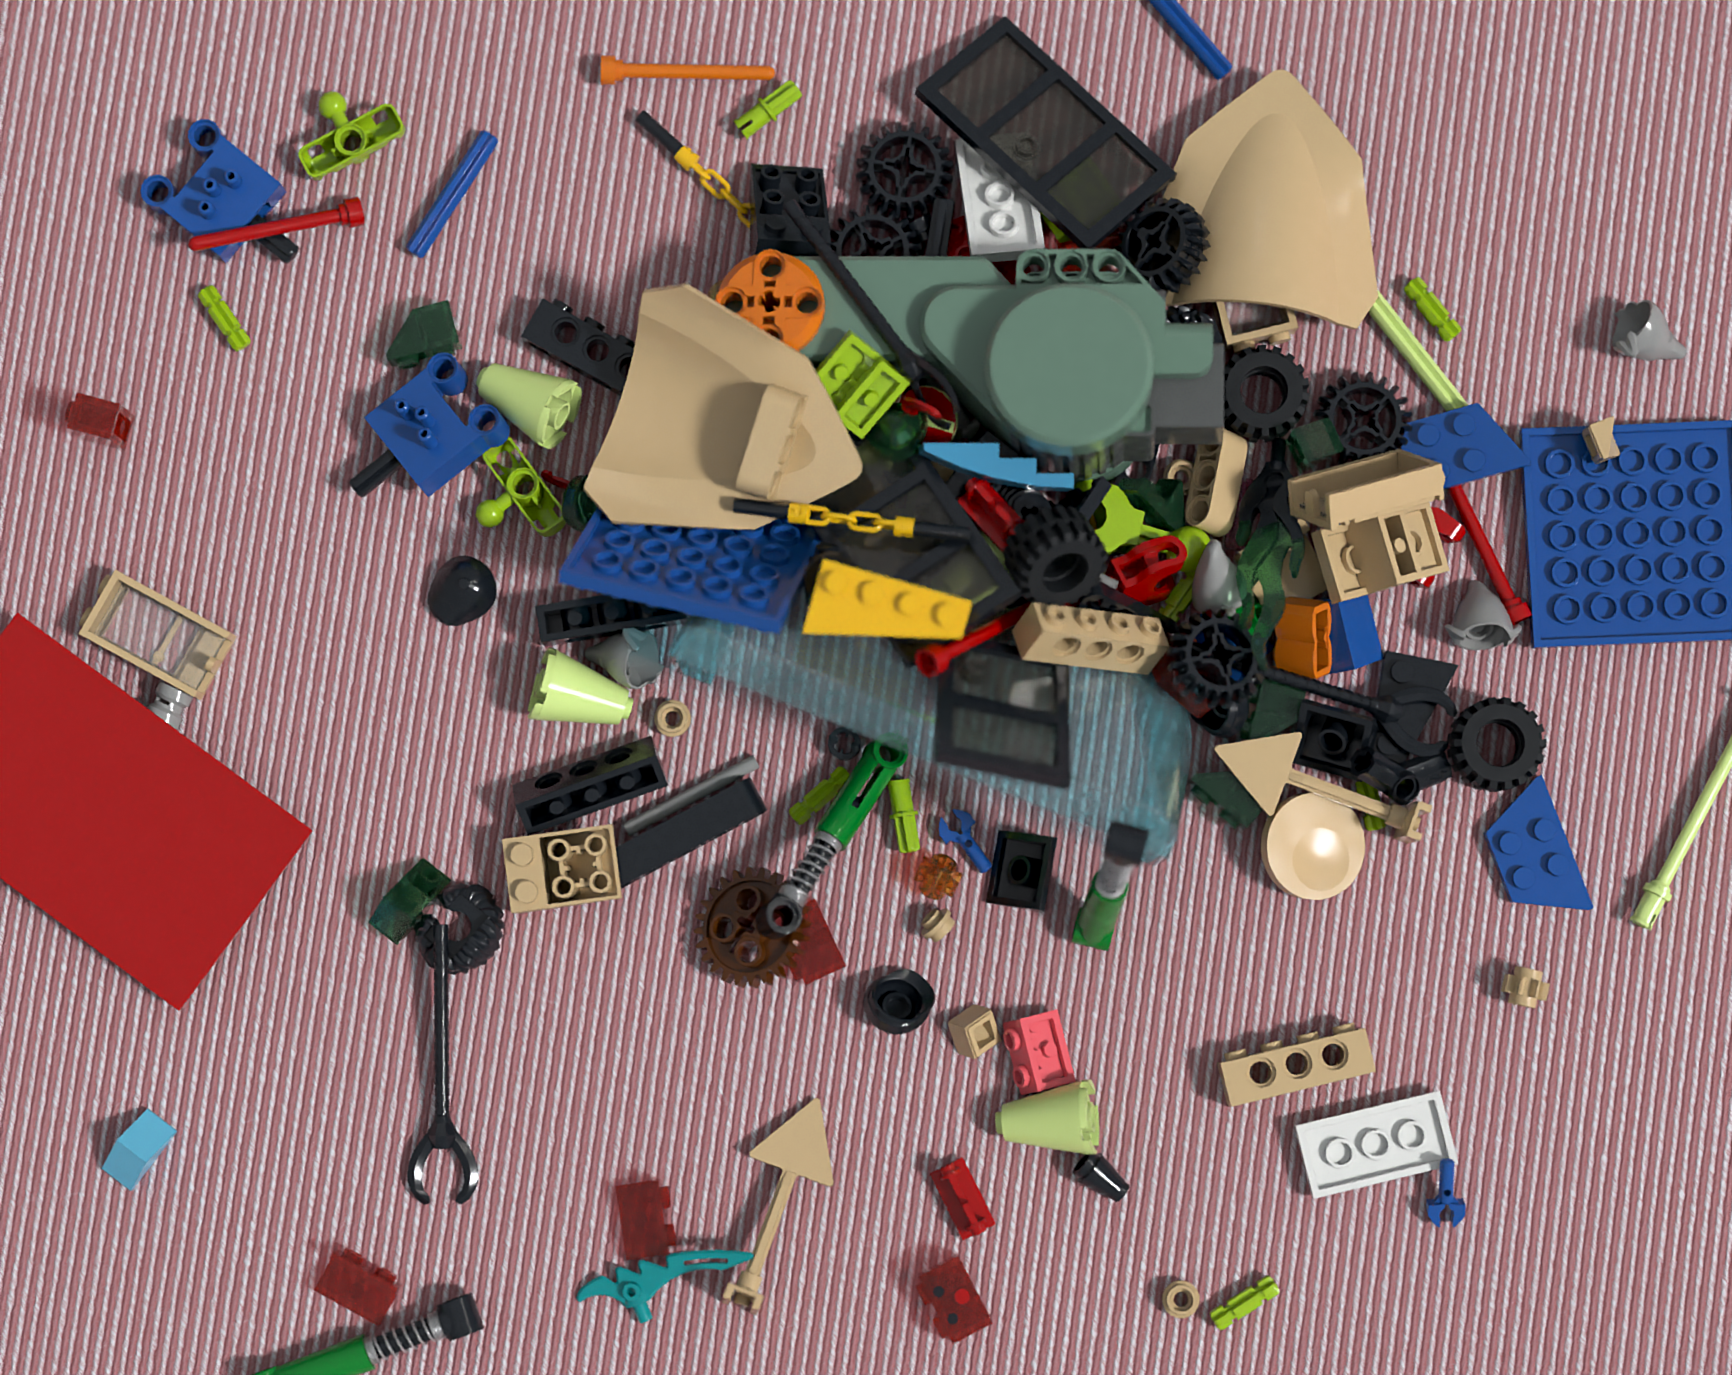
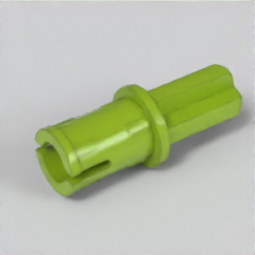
[733,80,802,140]
[887,779,920,853]

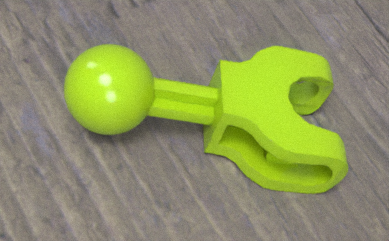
[1074,479,1210,573]

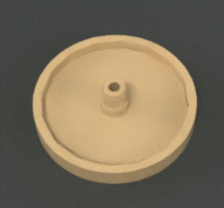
[1261,792,1365,900]

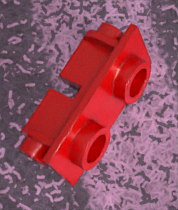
[957,478,1024,553]
[929,1157,996,1241]

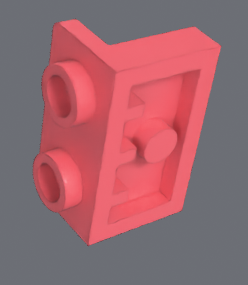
[1003,1009,1076,1095]

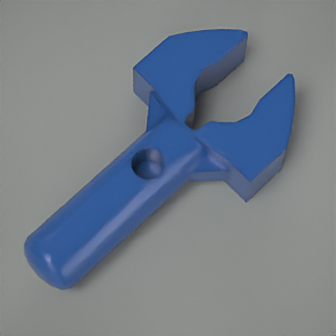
[939,809,992,873]
[1426,1158,1466,1228]

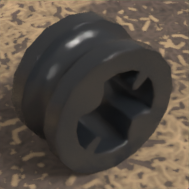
[828,727,861,761]

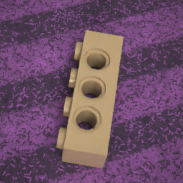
[1012,602,1170,675]
[1217,1022,1376,1107]

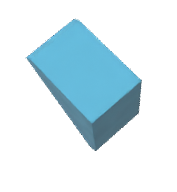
[101,1109,178,1191]

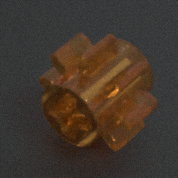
[914,854,963,900]

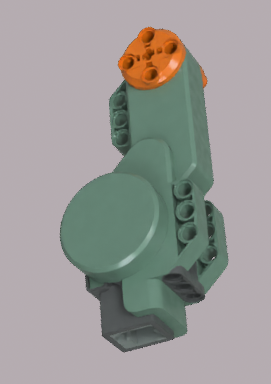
[715,249,1224,485]

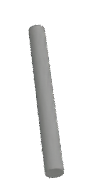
[622,755,760,836]

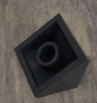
[1293,698,1379,782]
[986,830,1057,913]

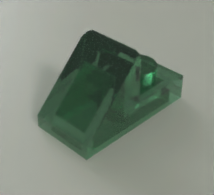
[1286,418,1343,474]
[1117,478,1185,532]

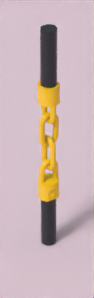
[635,110,750,229]
[733,498,971,543]

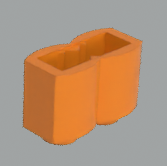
[1272,597,1332,679]

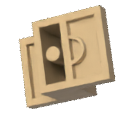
[1311,502,1450,604]

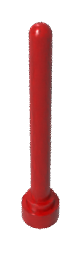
[188,196,365,251]
[1447,485,1532,625]
[915,601,1031,678]

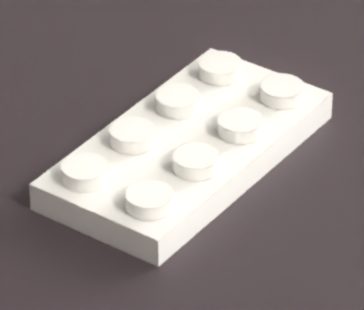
[955,133,1045,262]
[1294,1090,1459,1199]

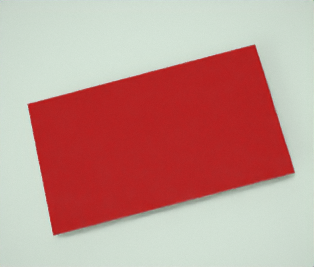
[0,612,313,1011]

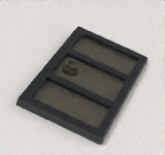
[915,16,1177,249]
[809,407,1023,669]
[934,596,1071,789]

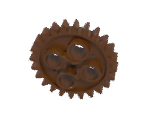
[694,867,812,989]

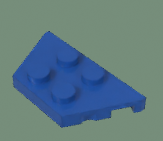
[1401,403,1531,490]
[1483,775,1594,911]

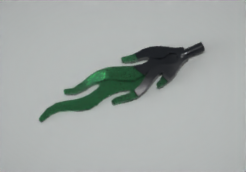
[1235,438,1305,671]

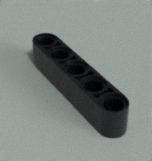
[616,777,768,889]

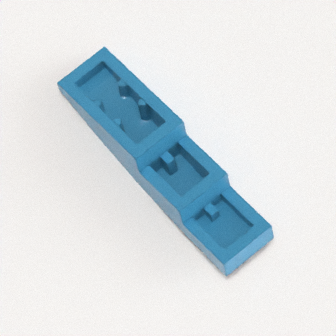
[919,443,1074,492]

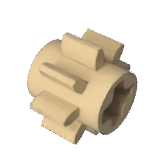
[1501,966,1550,1009]

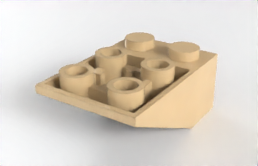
[502,824,622,914]

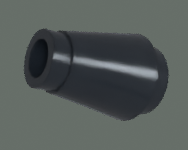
[1073,1153,1130,1202]

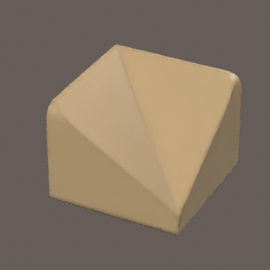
[1582,416,1620,465]
[947,1004,1001,1059]

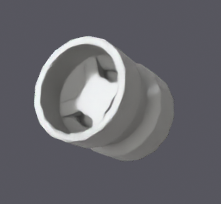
[147,681,193,730]

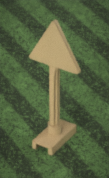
[1214,732,1433,844]
[722,1098,834,1316]

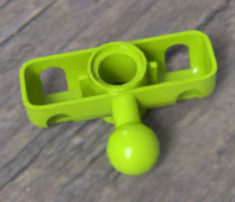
[298,91,405,181]
[475,437,567,537]

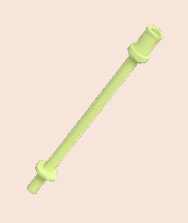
[1629,735,1732,931]

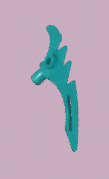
[576,1250,754,1324]

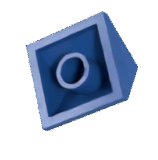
[1319,595,1384,675]

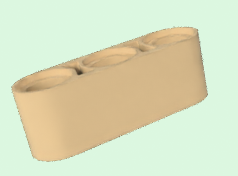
[1185,428,1248,537]

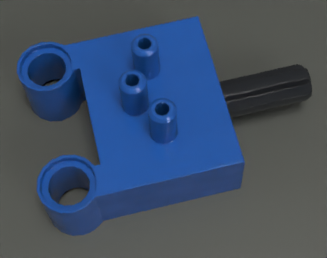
[140,119,299,264]
[349,352,510,497]

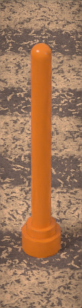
[601,55,775,85]

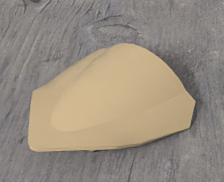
[1163,69,1378,329]
[583,283,863,530]

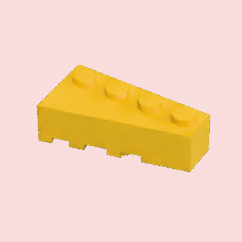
[802,559,973,639]

